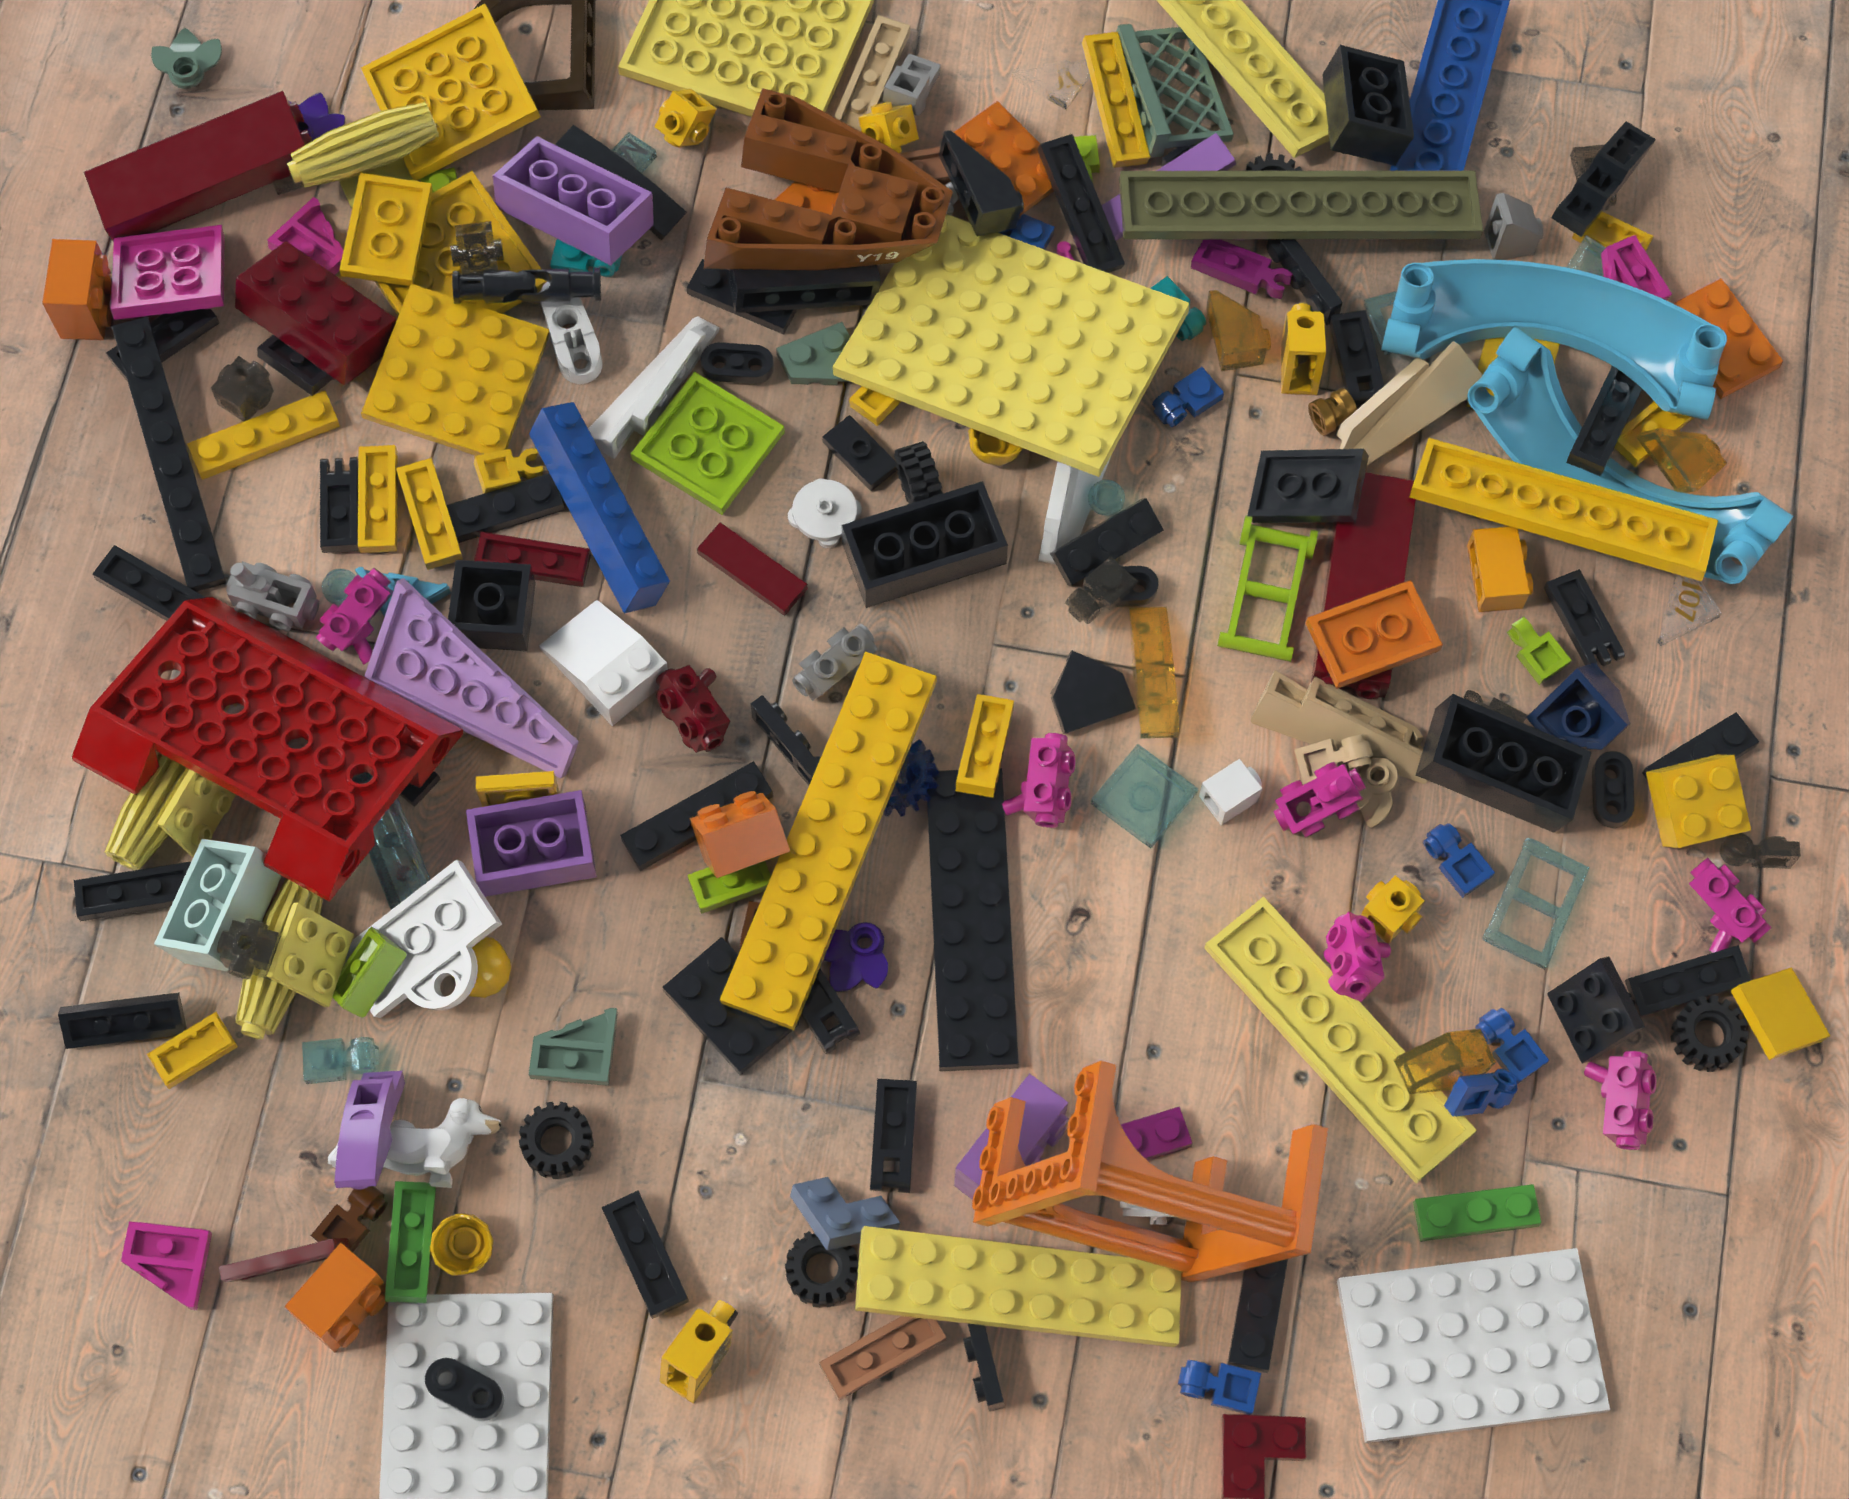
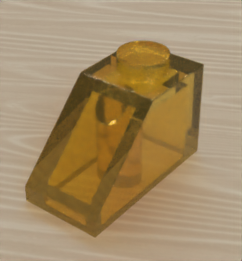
[1206,290,1271,371]
[1636,428,1727,493]
[1394,1029,1496,1094]

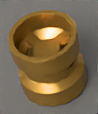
[1308,388,1357,436]

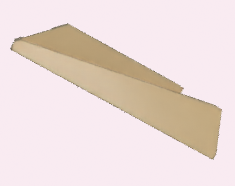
[1337,341,1483,466]
[1251,670,1428,784]

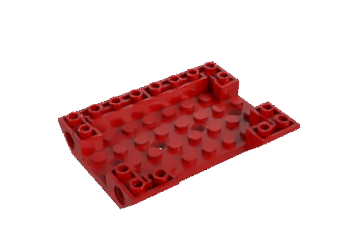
[72,597,464,902]

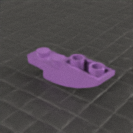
[335,1071,405,1189]

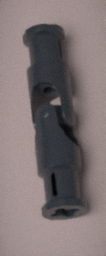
[452,268,601,304]

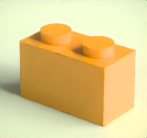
[1467,526,1533,612]

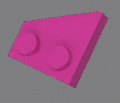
[267,197,344,275]
[1601,235,1672,301]
[121,1221,212,1311]

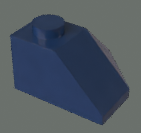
[1526,663,1630,750]

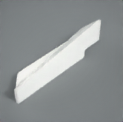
[588,317,719,459]
[1038,456,1111,564]

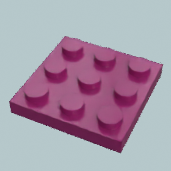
[111,225,225,320]

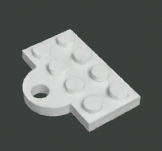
[343,860,502,1018]

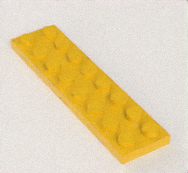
[1409,438,1718,581]

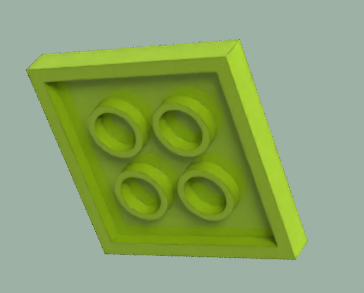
[631,372,785,515]

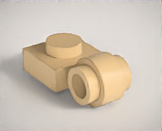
[1294,734,1373,784]

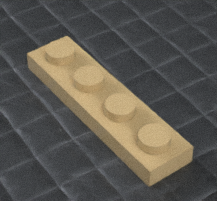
[834,15,910,132]

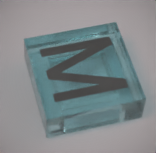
[612,132,657,173]

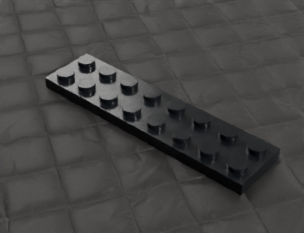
[926,768,1019,1071]

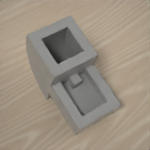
[883,54,941,116]

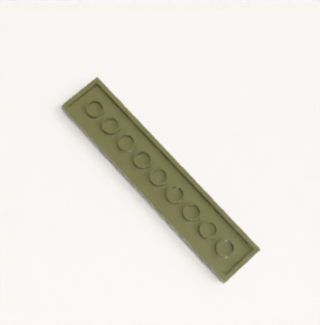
[1119,171,1483,239]

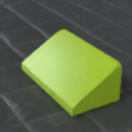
[332,927,407,1018]

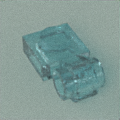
[302,1037,379,1084]

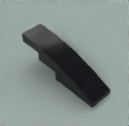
[1551,121,1656,237]
[555,125,687,241]

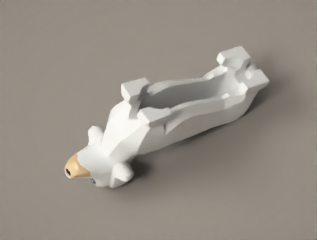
[328,1098,501,1188]

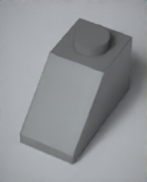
[1484,193,1543,260]

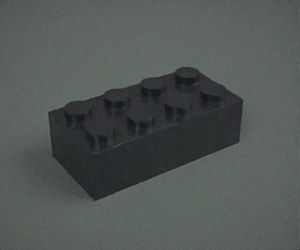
[841,481,1008,608]
[1416,694,1592,833]

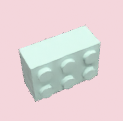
[154,839,281,974]

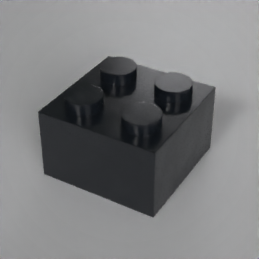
[448,560,536,651]

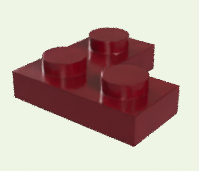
[1221,1414,1306,1499]

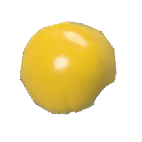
[968,428,1023,466]
[451,936,511,998]
[430,1213,494,1276]

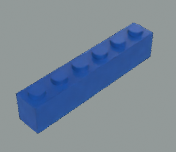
[529,402,670,613]

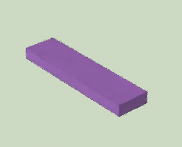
[1102,133,1236,241]

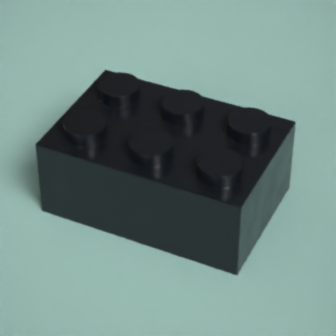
[1322,45,1414,166]

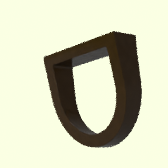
[473,0,596,110]

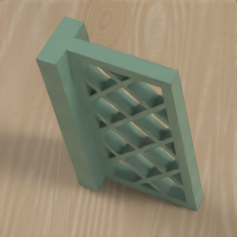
[1116,24,1234,158]

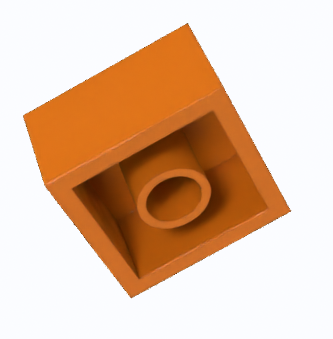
[42,239,112,340]
[690,791,790,878]
[284,1243,386,1353]

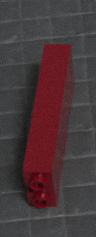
[84,90,313,242]
[1311,472,1416,699]

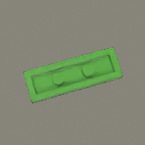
[385,1181,436,1303]
[1413,1184,1541,1242]

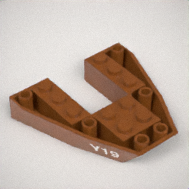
[704,88,953,270]

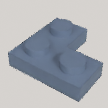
[790,1177,900,1251]

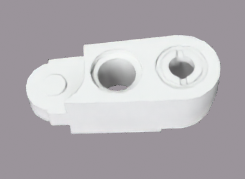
[540,282,603,384]

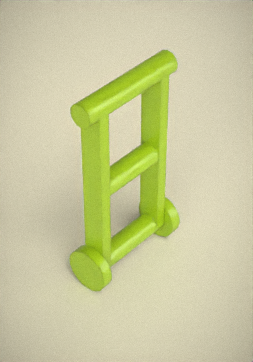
[1217,515,1318,662]

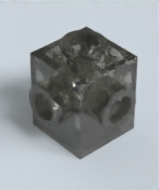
[450,221,504,274]
[211,356,274,422]
[217,919,281,980]

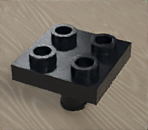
[1547,956,1645,1063]

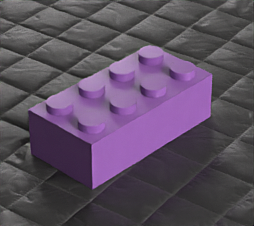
[493,136,654,265]

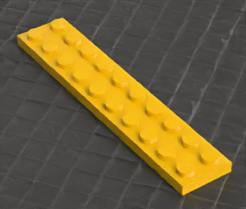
[720,651,937,1030]

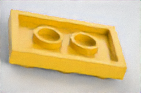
[340,173,433,286]

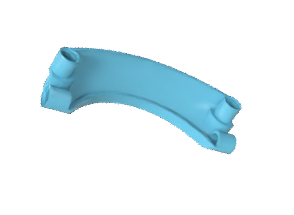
[1381,259,1727,420]
[1467,327,1794,584]

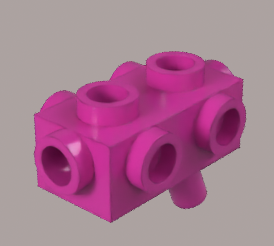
[316,567,393,665]
[1002,733,1075,828]
[1273,762,1366,838]
[1689,857,1772,953]
[1323,912,1391,1002]
[1584,1051,1657,1150]

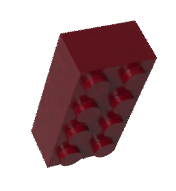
[235,241,396,386]

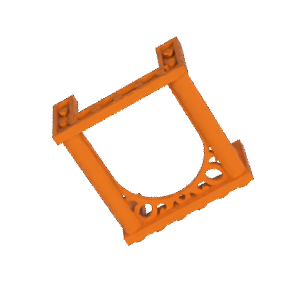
[972,1061,1328,1283]

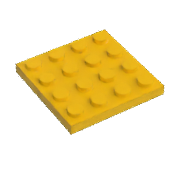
[361,4,541,181]
[375,171,547,316]
[361,283,550,456]

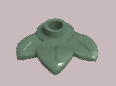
[151,28,222,89]

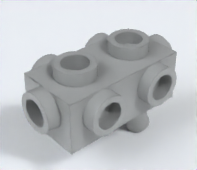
[226,561,319,631]
[792,624,878,701]

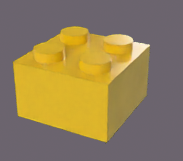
[1646,754,1751,848]

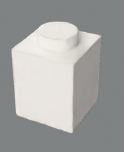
[1199,759,1262,825]

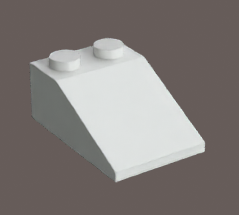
[539,600,668,726]

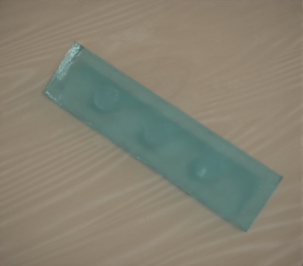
[352,772,431,910]

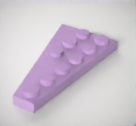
[364,578,579,778]

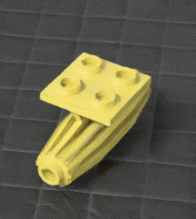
[287,102,439,209]
[105,751,236,870]
[235,878,354,1039]

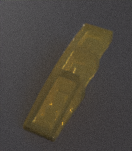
[1129,607,1180,739]

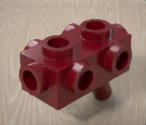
[655,665,731,753]

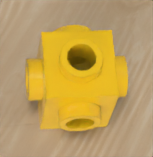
[654,89,717,148]
[858,102,919,153]
[1361,875,1425,944]

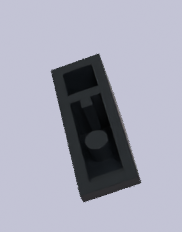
[939,130,1024,236]

